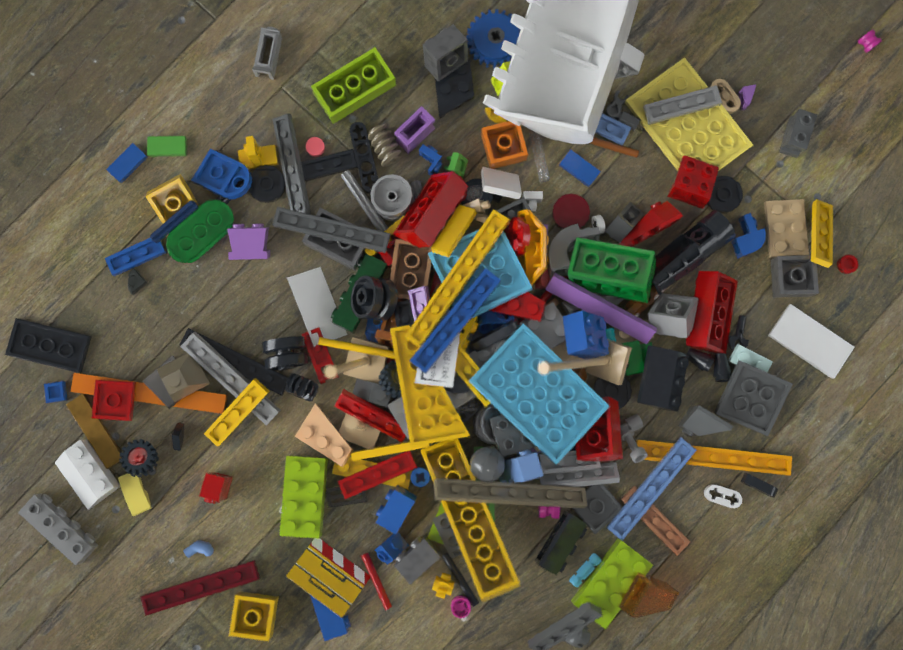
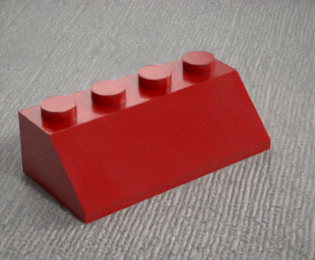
[393,171,468,248]
[686,271,738,354]

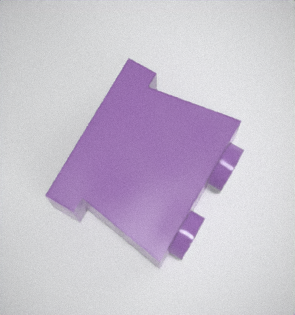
[394,106,435,154]
[227,224,270,260]

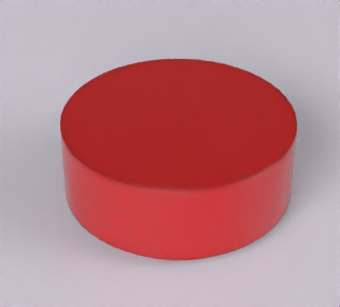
[837,254,858,274]

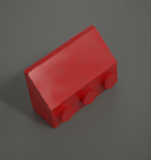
[576,397,623,462]

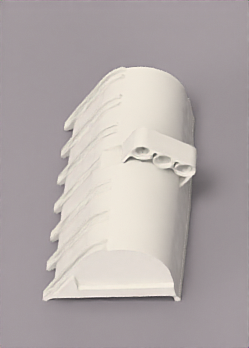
[483,0,645,144]

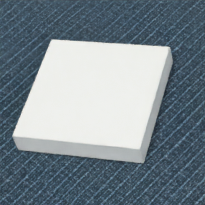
[481,167,522,199]

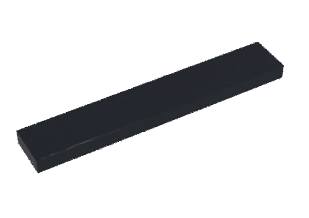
[179,328,289,396]

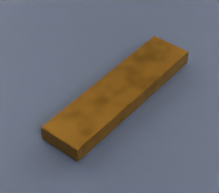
[66,394,121,469]

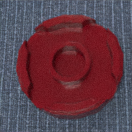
[552,194,590,229]

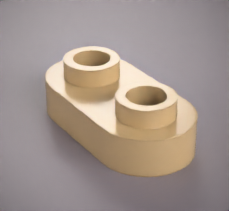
[710,79,741,114]

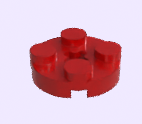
[504,217,530,256]

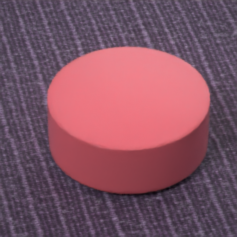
[306,137,325,157]

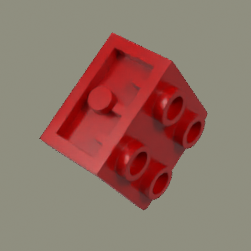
[667,155,719,209]

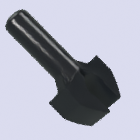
[728,315,749,350]

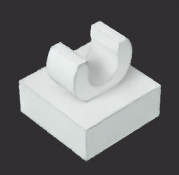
[522,191,543,212]

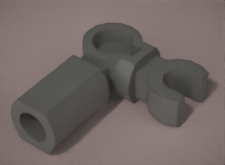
[605,90,640,131]

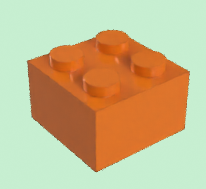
[481,121,528,169]

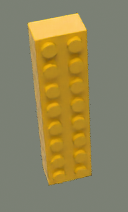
[420,438,520,603]

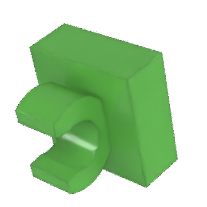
[444,152,468,177]

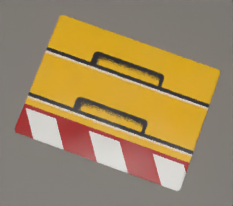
[286,538,371,618]

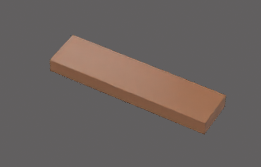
[620,486,690,556]

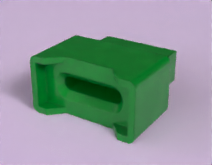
[621,340,652,376]

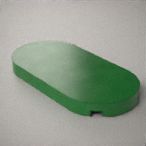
[166,199,234,263]

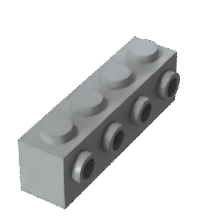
[18,493,98,565]

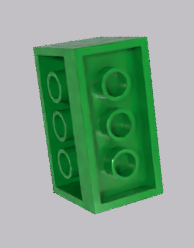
[567,237,656,303]

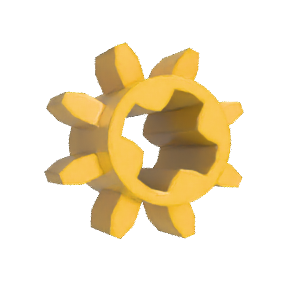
[432,572,455,599]

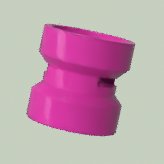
[538,506,560,519]
[451,595,471,618]

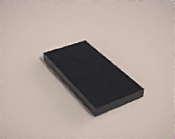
[5,318,92,373]

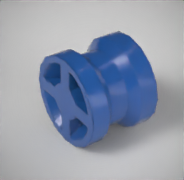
[411,467,430,487]

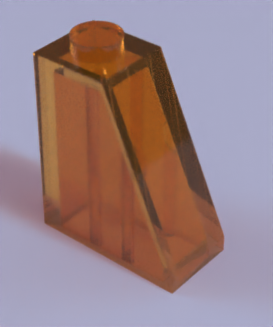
[619,572,680,618]

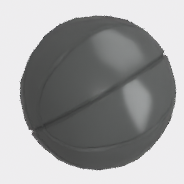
[470,447,505,482]

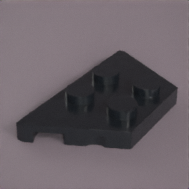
[434,59,474,118]

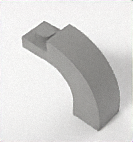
[547,224,600,279]

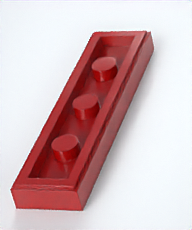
[334,389,406,442]
[337,451,418,499]

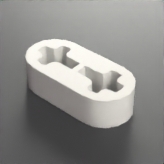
[704,484,742,508]

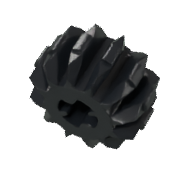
[285,374,319,402]

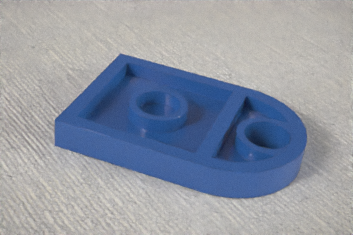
[191,149,252,199]

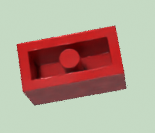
[199,472,233,504]

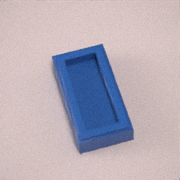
[106,143,147,184]
[559,150,601,188]

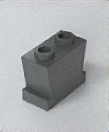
[779,109,817,158]

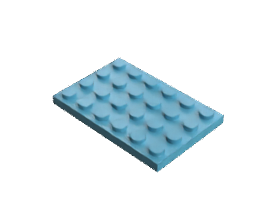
[469,323,609,465]

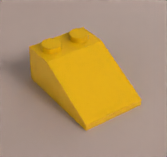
[145,174,199,224]

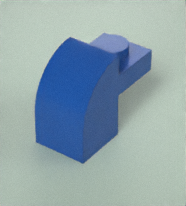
[731,213,766,259]

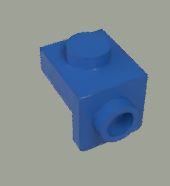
[419,144,443,176]
[375,532,409,565]

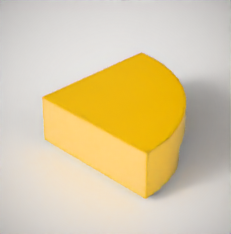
[485,107,507,124]

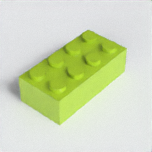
[311,47,396,124]
[279,456,328,538]
[571,538,653,630]

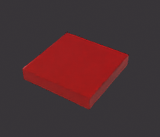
[91,380,136,421]

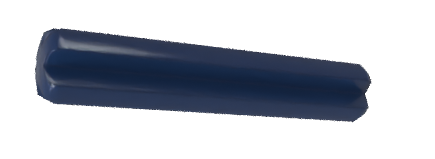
[150,200,198,243]

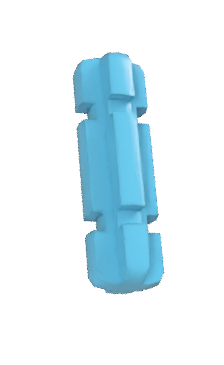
[569,553,602,588]

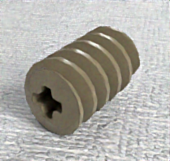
[368,123,402,167]

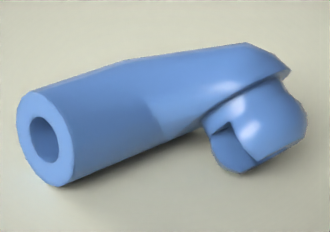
[183,540,214,558]

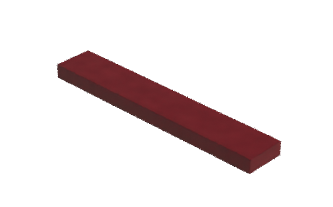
[140,560,260,616]

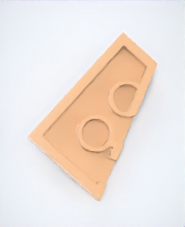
[295,403,354,467]

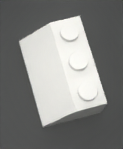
[55,439,121,510]

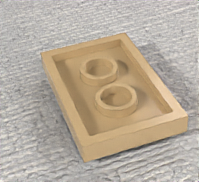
[764,199,809,258]

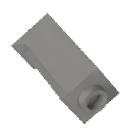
[252,27,282,80]

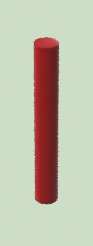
[361,552,392,610]

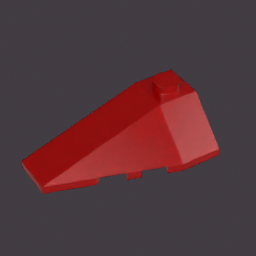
[618,201,683,247]

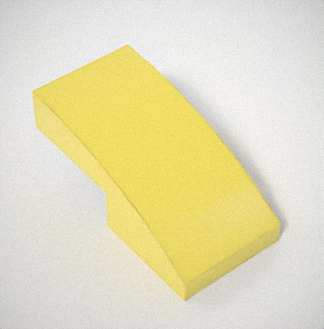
[118,473,152,516]

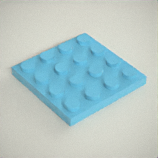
[428,229,533,319]

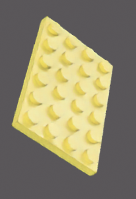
[625,57,753,171]

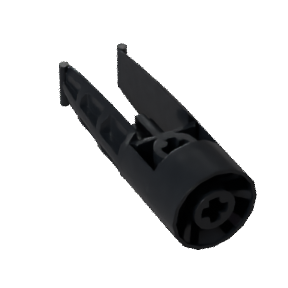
[652,210,736,295]

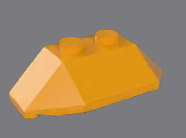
[517,209,549,286]

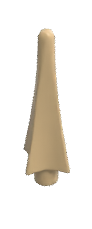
[454,198,490,213]

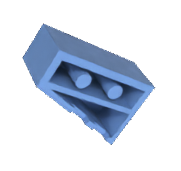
[499,449,543,483]

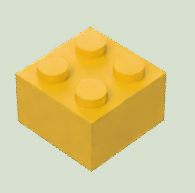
[229,592,279,641]

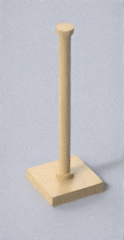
[324,337,390,384]
[538,339,632,385]
[339,413,381,449]

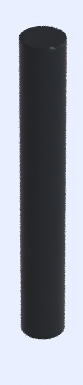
[441,552,479,607]

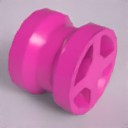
[857,29,882,53]

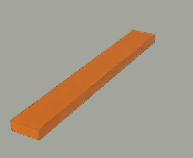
[70,373,228,414]

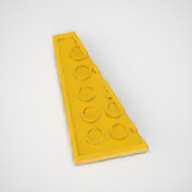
[390,325,470,447]

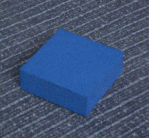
[44,381,68,403]

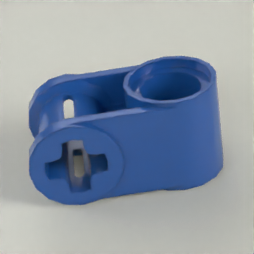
[478,311,515,334]

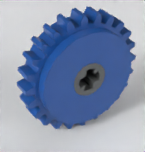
[466,9,521,69]

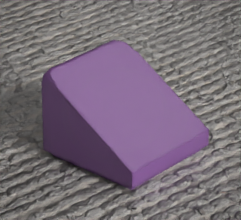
[738,85,756,111]

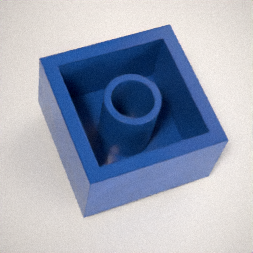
[563,310,609,359]

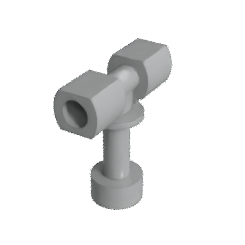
[620,414,648,463]

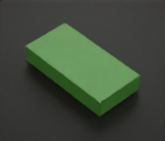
[147,136,187,157]

